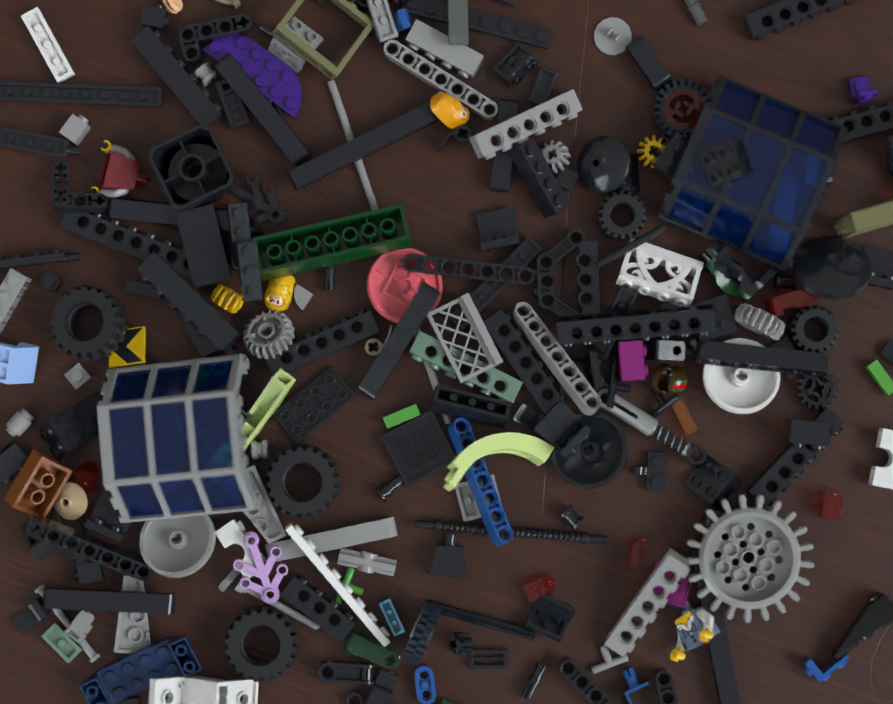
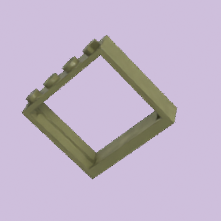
[271,0,374,80]
[834,201,893,239]

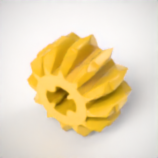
[637,135,663,168]
[210,284,243,313]

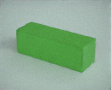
[865,359,893,396]
[383,404,421,429]

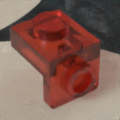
[522,573,557,603]

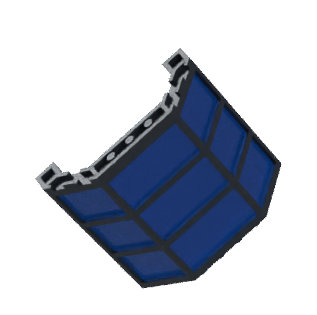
[657,74,849,271]

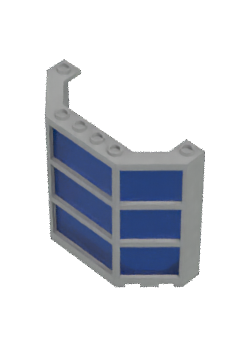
[97,354,262,523]

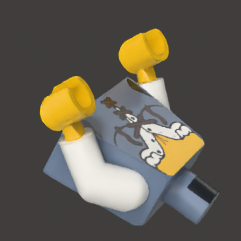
[670,601,720,662]

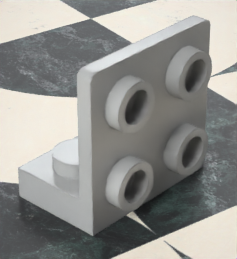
[267,17,324,74]

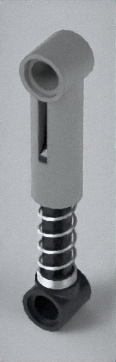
[598,389,707,465]

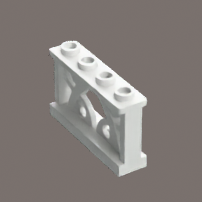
[616,237,704,307]

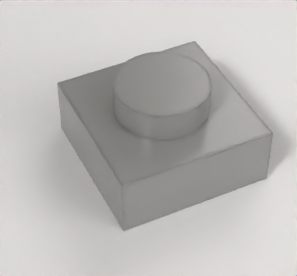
[64,363,92,390]

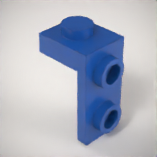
[802,654,849,682]

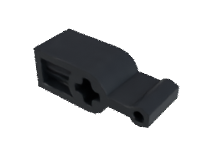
[366,667,400,704]

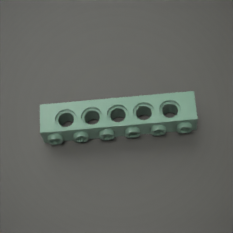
[408,331,523,404]

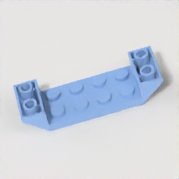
[0,342,39,384]

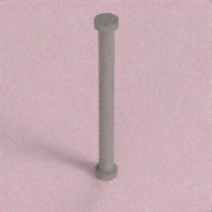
[35,584,100,663]

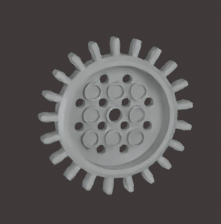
[686,494,814,623]

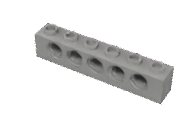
[469,89,583,160]
[604,548,690,657]

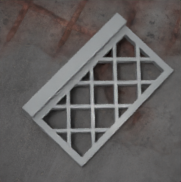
[427,293,503,383]

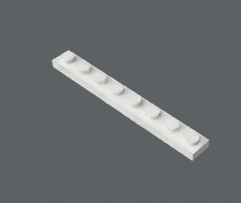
[285,522,390,647]

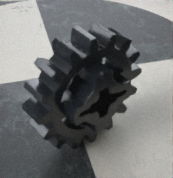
[795,374,839,410]

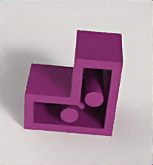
[617,341,648,382]

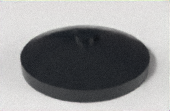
[793,237,872,300]
[551,412,628,489]

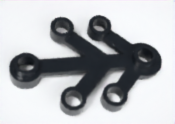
[227,172,286,226]

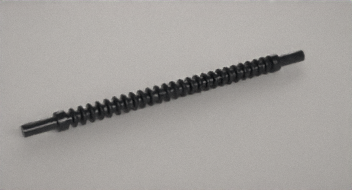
[415,520,608,544]

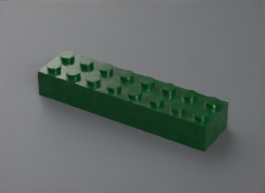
[252,203,412,281]

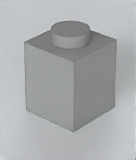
[59,114,91,146]

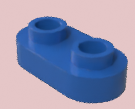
[414,665,436,704]

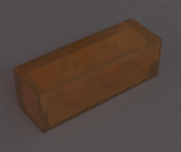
[671,398,698,436]

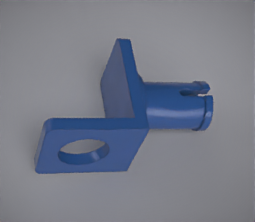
[622,667,649,704]

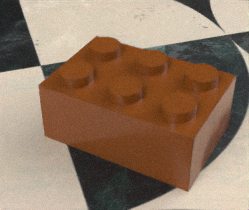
[4,449,73,517]

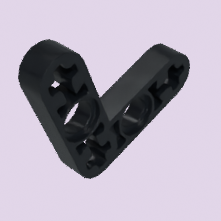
[51,160,108,213]

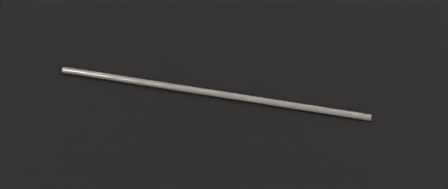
[327,80,452,425]

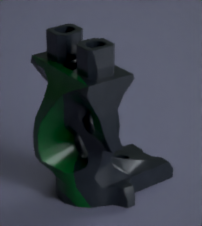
[699,242,779,303]

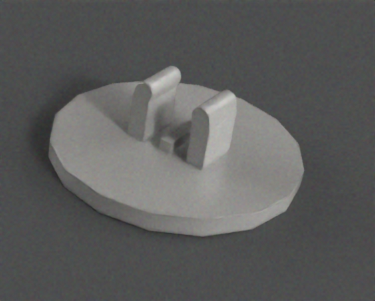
[594,17,632,55]

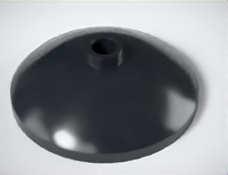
[577,136,630,194]

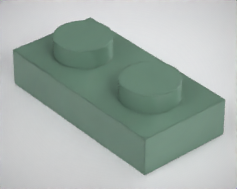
[41,622,83,664]

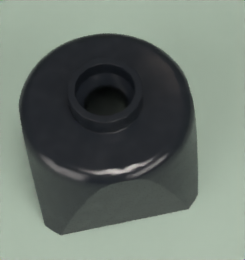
[148,124,234,210]

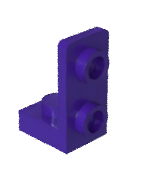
[848,76,878,105]

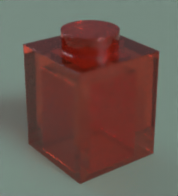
[819,491,843,519]

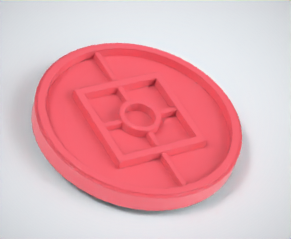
[367,248,443,323]

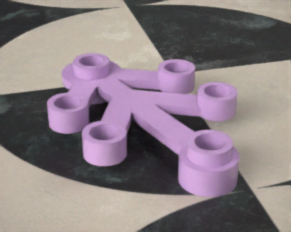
[233,531,288,604]

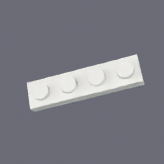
[21,7,75,83]

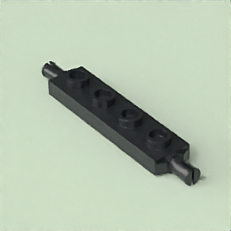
[0,126,82,159]
[0,250,81,270]

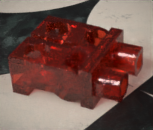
[764,288,821,317]

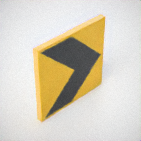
[109,326,146,368]

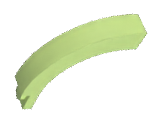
[443,432,554,491]

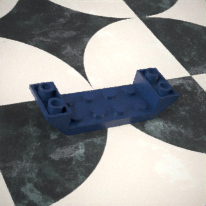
[79,635,203,704]

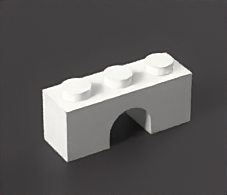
[868,428,893,489]
[216,518,267,581]

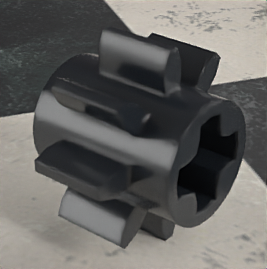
[449,632,473,656]

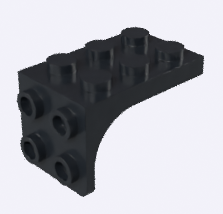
[40,391,119,460]

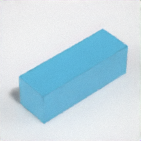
[379,598,405,636]

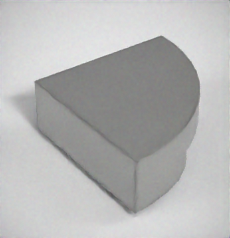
[294,284,313,310]
[218,569,240,592]

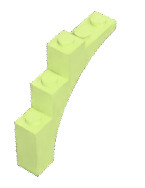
[202,368,296,483]

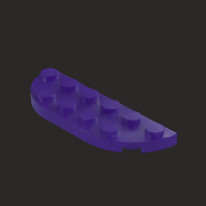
[203,35,302,119]

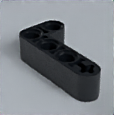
[179,14,254,65]

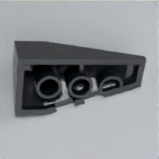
[831,592,893,659]

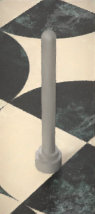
[235,577,320,630]

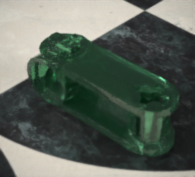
[343,630,400,669]

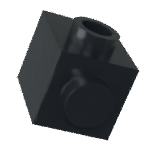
[140,4,171,32]

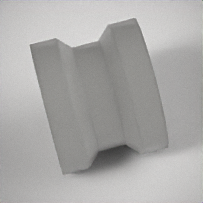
[194,62,218,86]
[251,440,269,460]

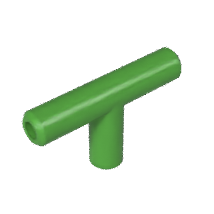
[335,567,364,604]

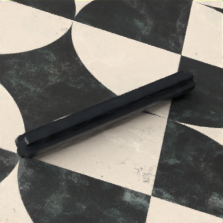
[426,600,536,640]

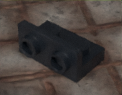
[492,41,538,89]

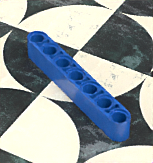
[448,417,513,546]

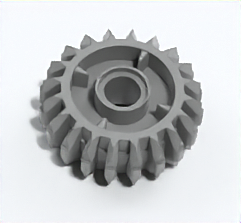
[733,303,785,340]
[243,310,295,360]

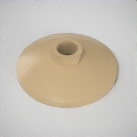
[53,482,88,520]

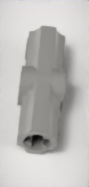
[337,548,397,576]

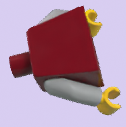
[91,140,148,198]

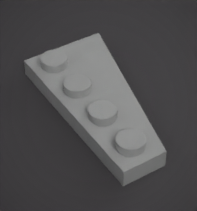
[219,465,287,544]
[114,575,151,654]

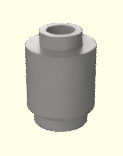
[5,408,34,437]

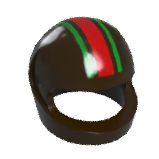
[651,363,688,395]

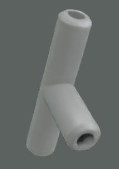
[591,645,629,674]

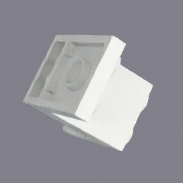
[149,675,259,704]

